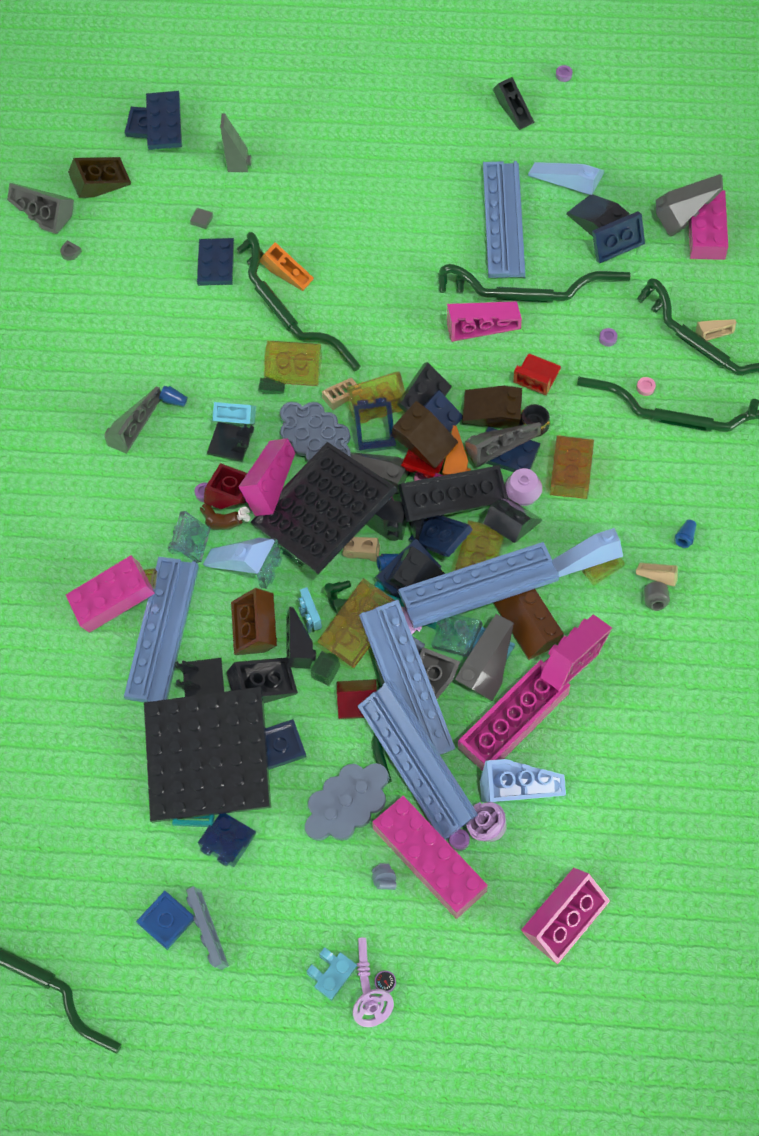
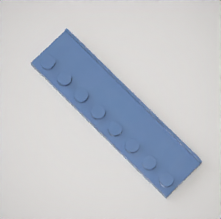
[483,161,525,278]
[399,542,559,628]
[124,557,199,702]
[359,600,455,755]
[358,681,478,840]

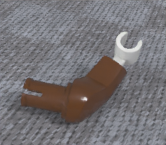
[200,504,251,530]

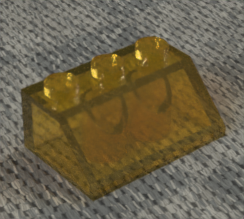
[264,341,322,386]
[347,371,405,424]

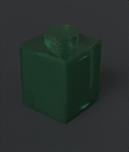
[311,651,340,686]

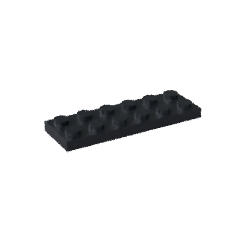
[398,465,508,522]

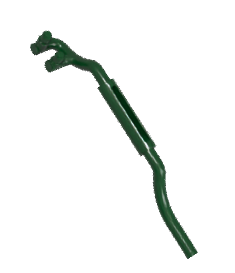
[237,232,361,372]
[438,264,631,303]
[637,278,759,375]
[577,377,759,432]
[325,580,392,784]
[0,947,122,1054]

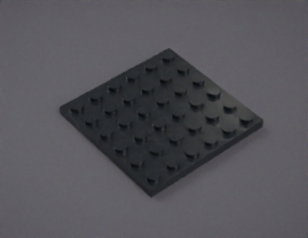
[250,442,398,574]
[144,687,271,823]

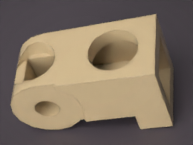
[342,537,380,562]

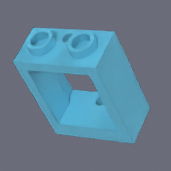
[213,402,256,424]

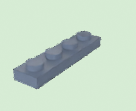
[186,886,229,970]

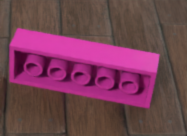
[458,660,570,771]
[372,796,488,919]

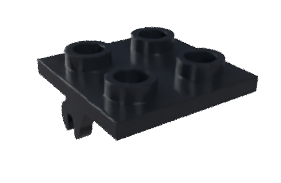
[207,422,255,462]
[175,658,225,697]

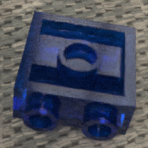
[198,814,256,867]

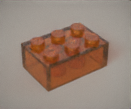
[550,436,594,499]

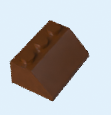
[231,588,277,655]

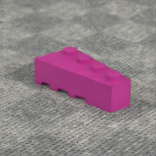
[447,301,522,342]
[239,438,295,516]

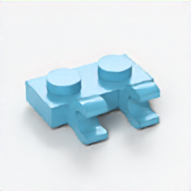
[298,587,322,633]
[306,947,357,1001]

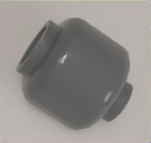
[643,581,670,611]

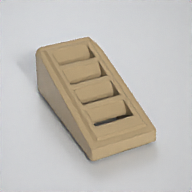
[696,319,737,341]
[322,377,362,410]
[636,563,678,586]

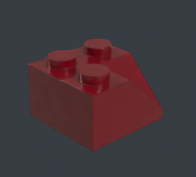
[204,463,247,509]

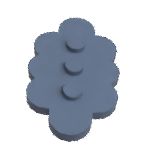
[280,402,351,461]
[305,763,389,841]

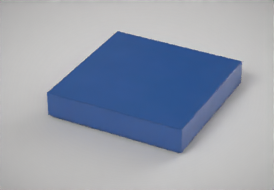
[136,891,194,950]

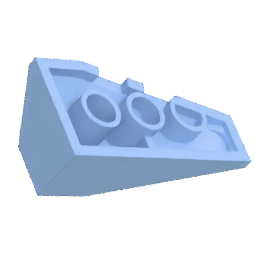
[528,162,604,195]
[552,528,623,577]
[203,537,275,574]
[480,759,566,802]

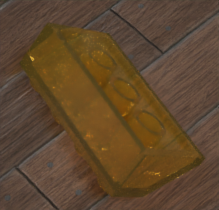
[318,578,395,668]

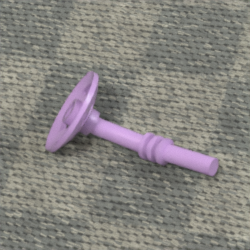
[353,938,394,1027]

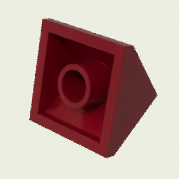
[337,679,377,719]

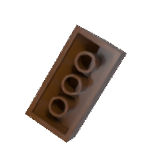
[493,589,564,660]

